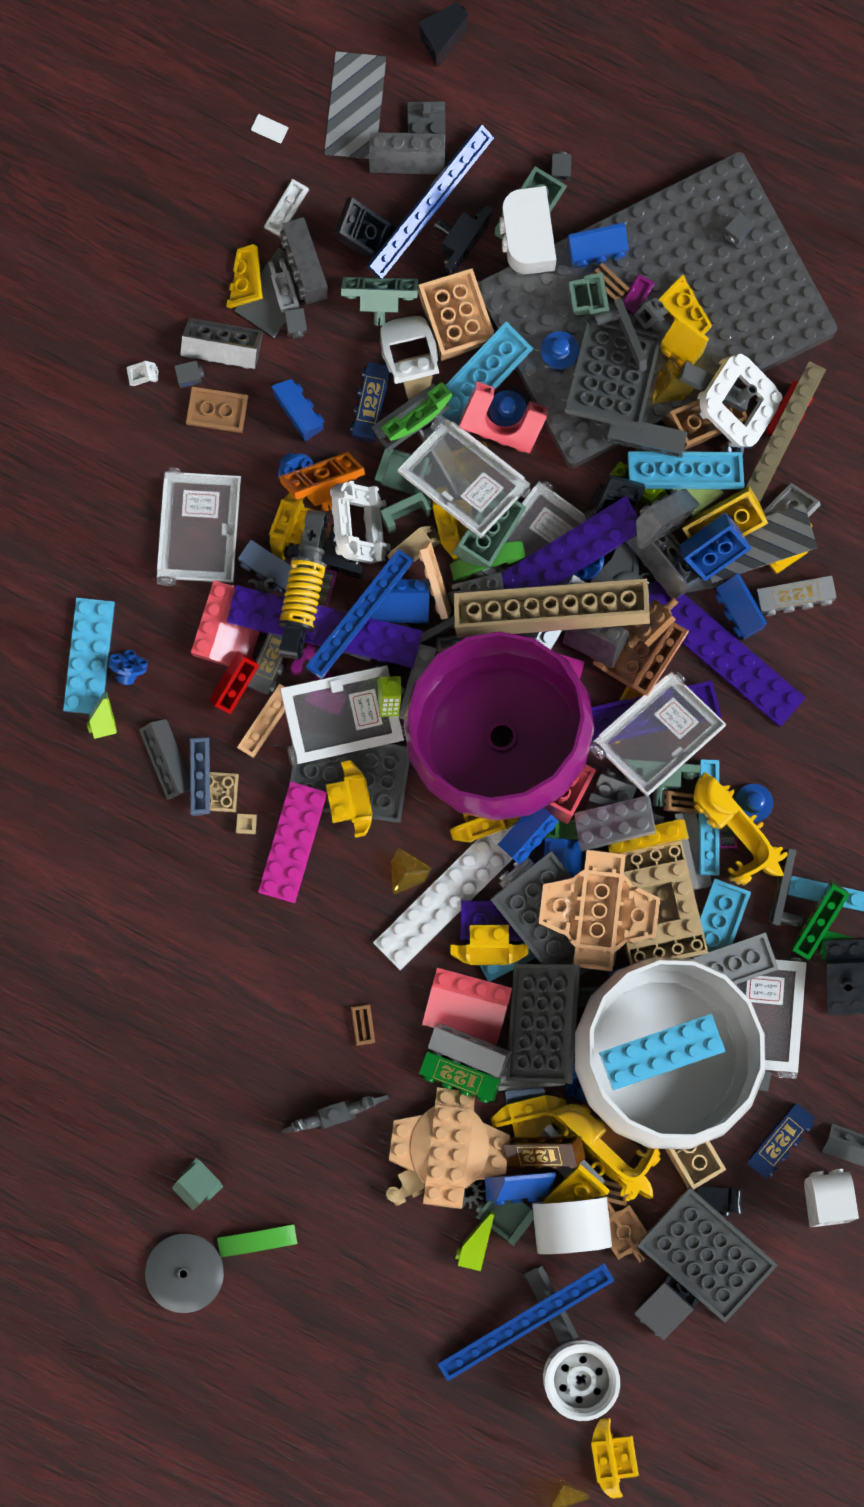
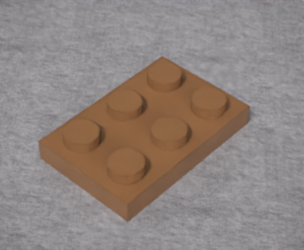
[186,387,248,433]

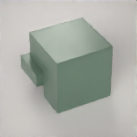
[569,272,609,316]
[172,1158,223,1210]

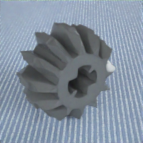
[462,1180,485,1209]

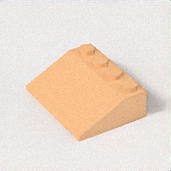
[418,269,494,361]

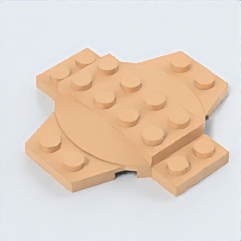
[539,850,660,971]
[389,1087,510,1209]

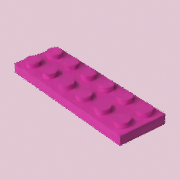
[258,782,327,903]

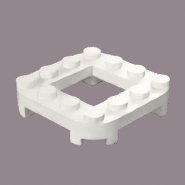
[697,354,782,448]
[330,481,390,564]

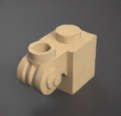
[386,1170,425,1206]

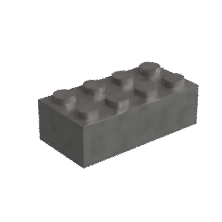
[280,217,328,305]

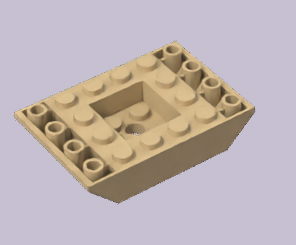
[620,841,708,965]

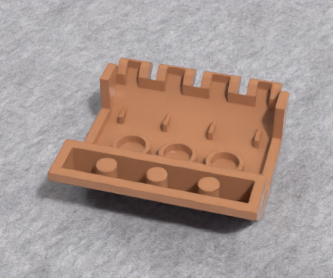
[590,622,689,697]

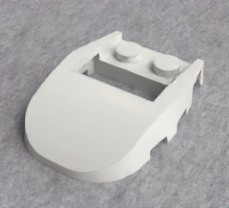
[380,316,439,384]

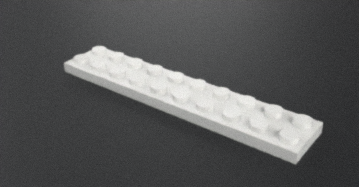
[373,817,521,970]

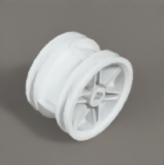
[543,1340,620,1421]

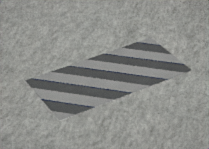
[324,51,386,159]
[711,504,817,583]

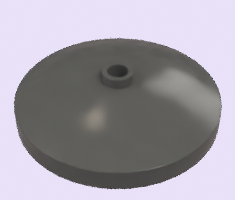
[145,1233,224,1313]

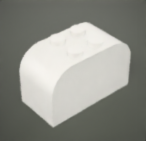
[499,186,556,274]
[804,1169,859,1227]

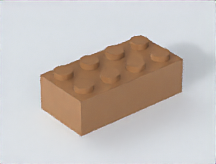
[662,399,748,450]

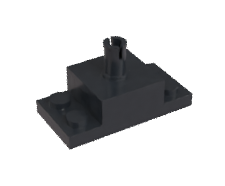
[335,197,397,257]
[434,205,493,277]
[585,475,646,551]
[287,524,364,580]
[825,937,864,1015]

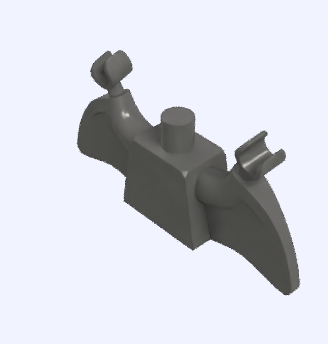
[562,542,653,632]
[281,1095,389,1134]

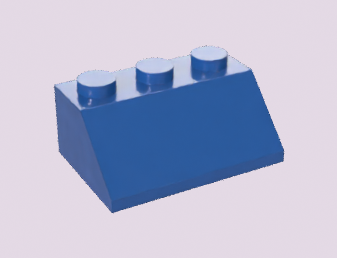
[567,222,629,268]
[272,379,324,441]
[679,512,752,581]
[714,573,767,640]
[371,578,430,623]
[497,808,558,864]
[544,838,582,878]
[485,1172,556,1205]

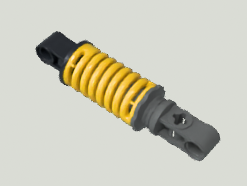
[278,510,329,659]

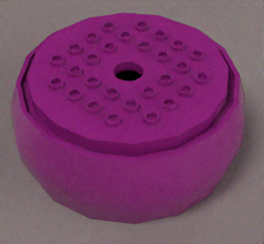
[404,631,595,821]

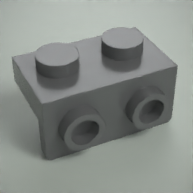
[593,767,637,802]

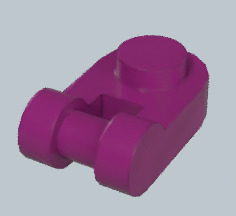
[290,644,316,675]

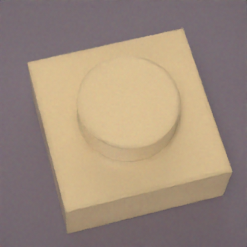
[236,814,257,835]

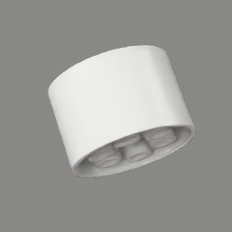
[532,1196,612,1254]

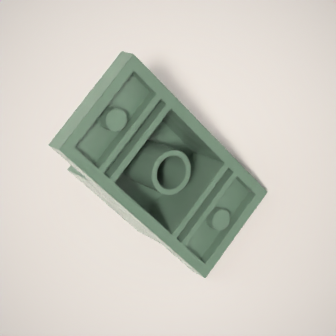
[341,277,418,326]
[624,760,701,807]

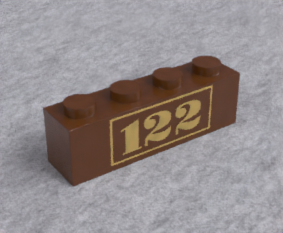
[504,1136,586,1169]

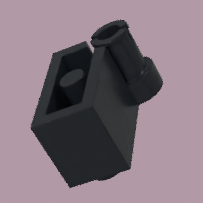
[695,1186,744,1216]

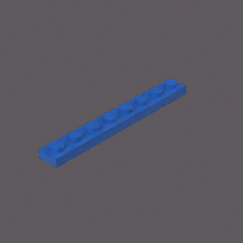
[306,549,414,679]

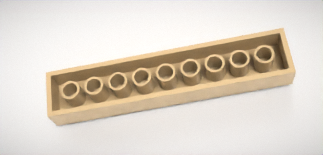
[454,579,650,638]

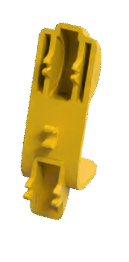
[694,772,787,885]
[548,1104,661,1201]

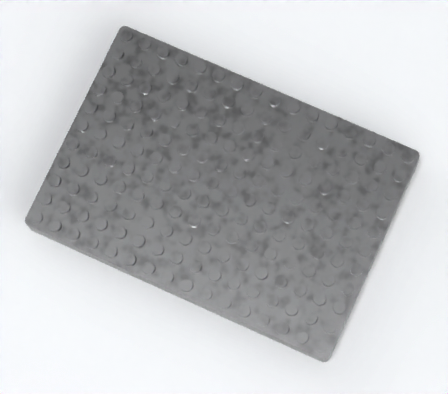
[478,152,837,469]

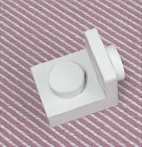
[127,361,158,386]

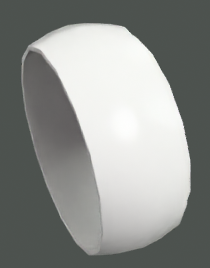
[575,957,765,1149]

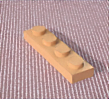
[419,541,452,620]
[237,684,296,759]

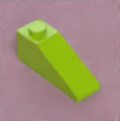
[455,1210,495,1271]

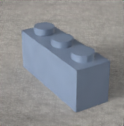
[238,540,292,592]

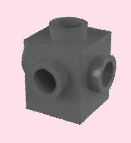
[634,298,668,329]

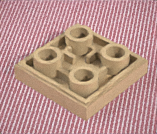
[210,772,239,813]

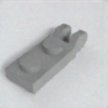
[268,258,299,313]

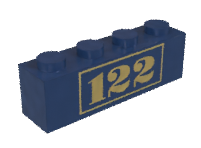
[350,362,390,443]
[745,1103,815,1178]

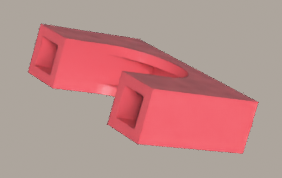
[459,381,547,454]

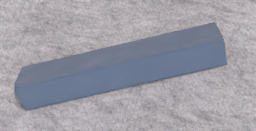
[190,738,210,816]

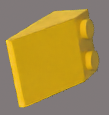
[660,315,709,368]

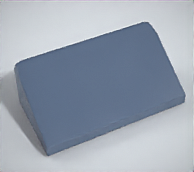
[505,1087,544,1105]

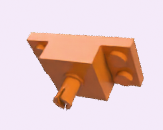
[279,452,365,511]

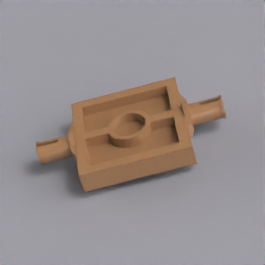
[627,597,679,649]
[608,1202,647,1263]

